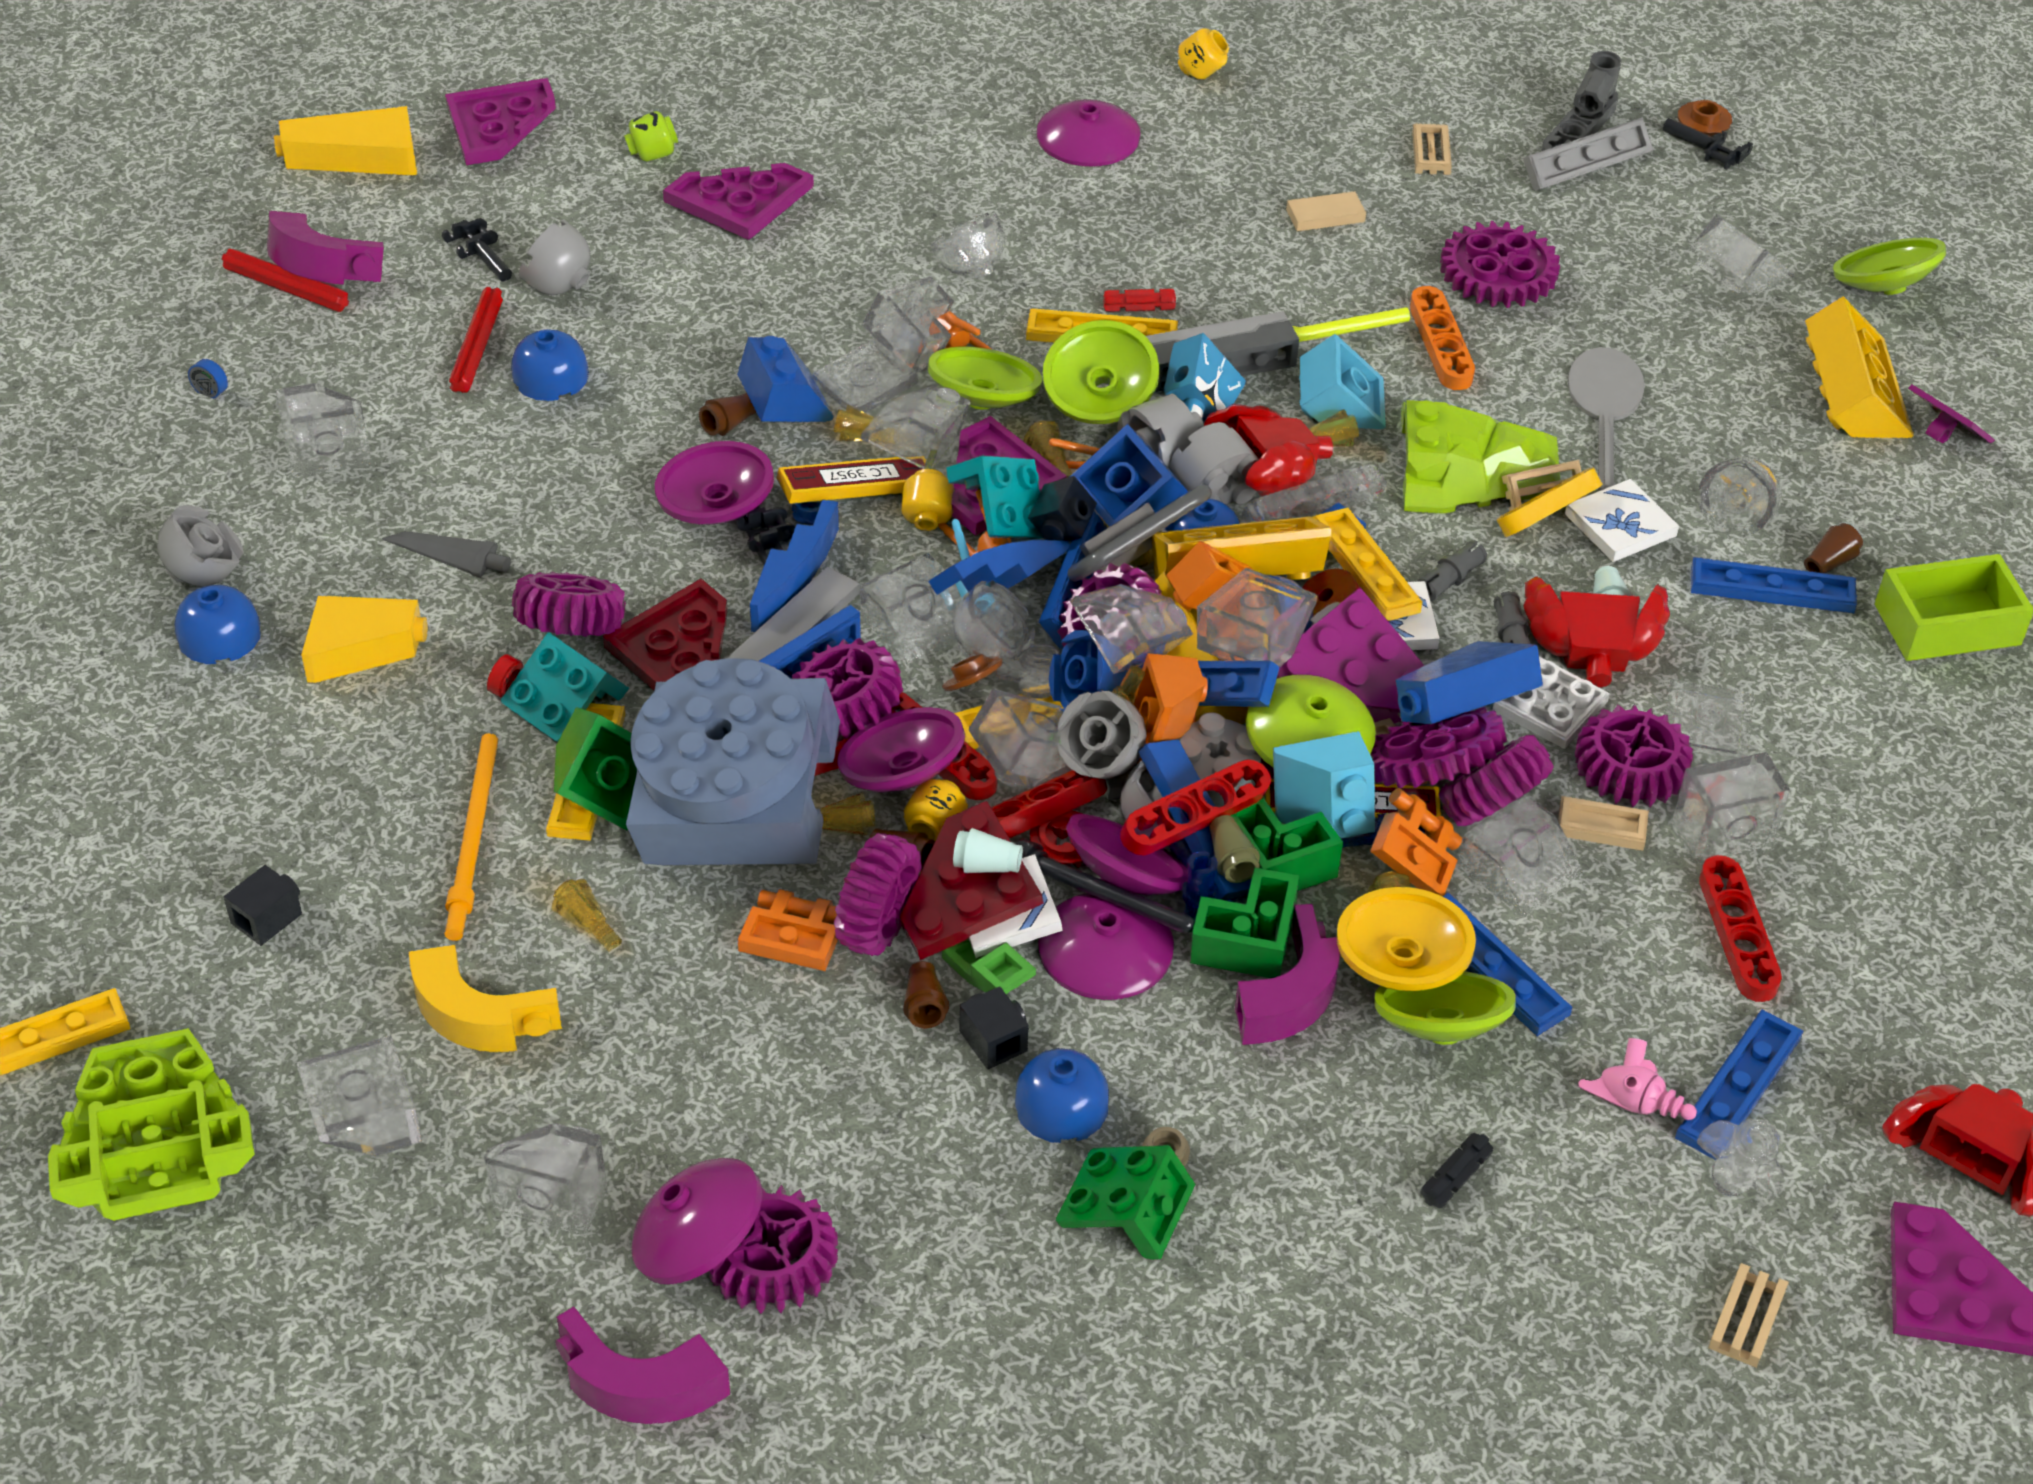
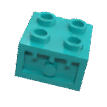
[946,456,1044,539]
[501,632,629,742]

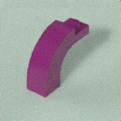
[267,211,384,285]
[1235,904,1340,1045]
[555,1306,731,1424]

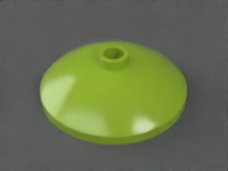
[1833,238,1947,295]
[1043,320,1160,424]
[928,347,1042,410]
[1246,675,1376,768]
[1375,972,1516,1045]

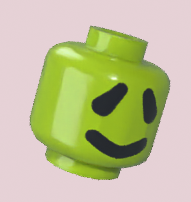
[624,111,679,162]

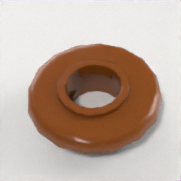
[1678,100,1732,136]
[942,653,1003,691]

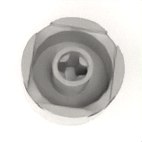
[1117,393,1204,468]
[1169,422,1259,505]
[1179,713,1261,807]

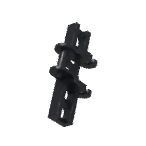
[736,506,795,565]

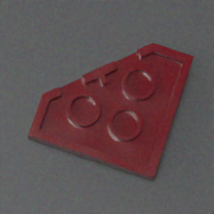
[603,579,728,691]
[900,800,1044,960]

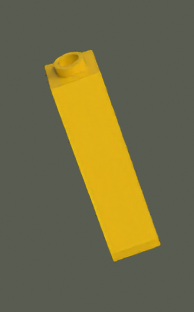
[274,106,417,175]

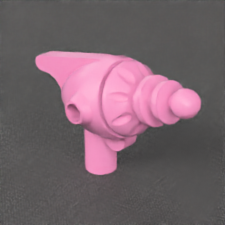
[1578,1038,1697,1120]

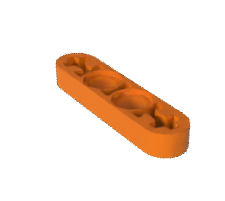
[1410,286,1475,390]

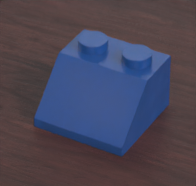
[737,336,834,422]
[1070,424,1189,527]

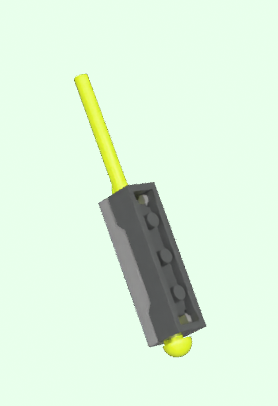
[1146,307,1410,392]

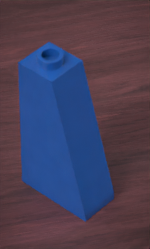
[1396,641,1543,724]

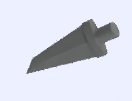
[381,531,511,578]

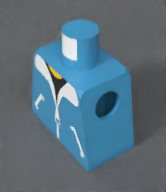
[1164,333,1246,424]

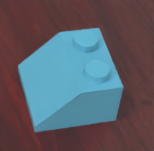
[1299,334,1386,429]
[1273,731,1375,838]

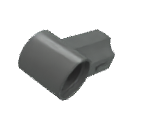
[1573,50,1622,117]

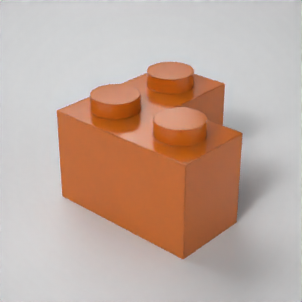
[1166,541,1286,657]

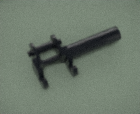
[1663,118,1753,170]
[442,218,512,282]

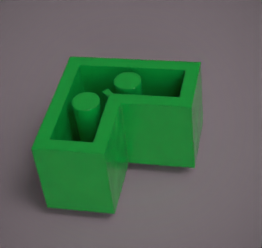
[1231,797,1343,891]
[1190,867,1299,979]

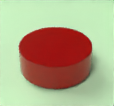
[487,654,524,698]

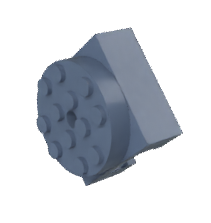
[626,658,840,865]

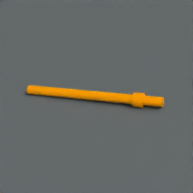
[445,733,499,941]

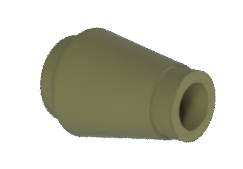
[1209,815,1260,883]

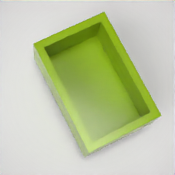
[1874,554,2033,661]

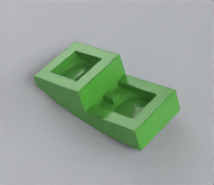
[942,939,1036,994]

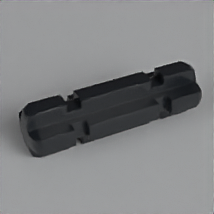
[1420,1133,1493,1208]

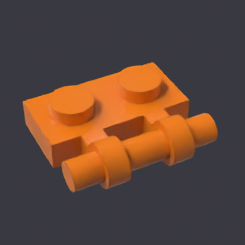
[1370,788,1463,896]
[738,889,838,971]

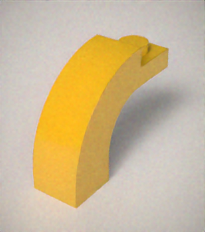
[409,945,562,1052]

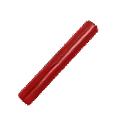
[221,248,349,312]
[449,286,503,393]

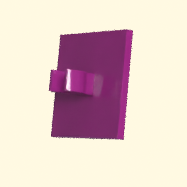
[1908,384,1995,444]

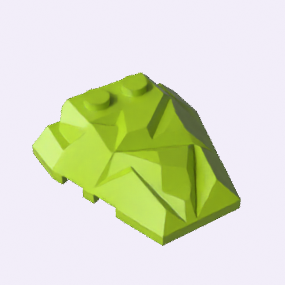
[1401,400,1560,514]
[48,1028,255,1221]

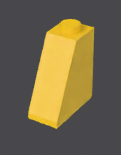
[301,596,428,683]

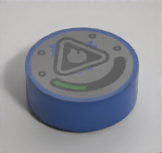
[188,359,228,399]

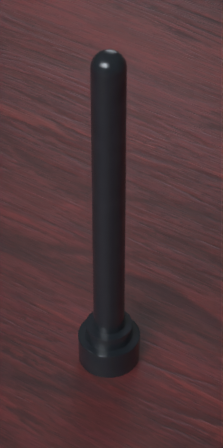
[1016,838,1195,934]

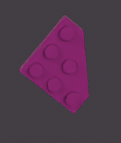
[445,78,556,165]
[663,163,814,240]
[951,416,1067,536]
[1270,587,1425,714]
[1891,1201,2033,1356]

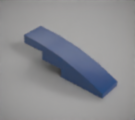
[750,500,839,632]
[928,540,1070,595]

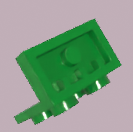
[1056,1145,1196,1260]

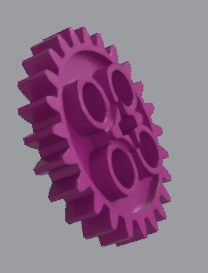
[1440,221,1560,308]
[1370,707,1507,788]

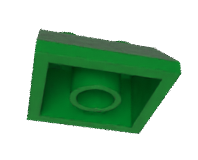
[554,707,637,831]

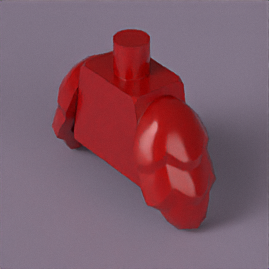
[1204,404,1333,498]
[1523,576,1670,688]
[1882,1084,2033,1217]

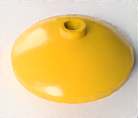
[1337,887,1476,991]

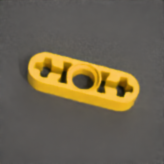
[1496,467,1603,537]

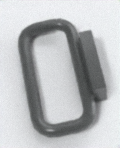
[1067,485,1212,582]

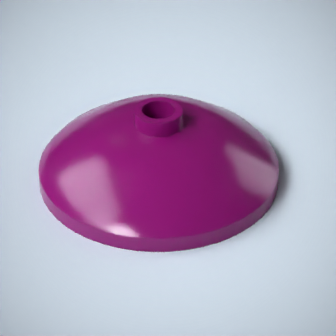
[1037,99,1141,167]
[654,441,774,525]
[837,707,965,792]
[1066,814,1191,895]
[1038,893,1174,1000]
[631,1158,762,1285]

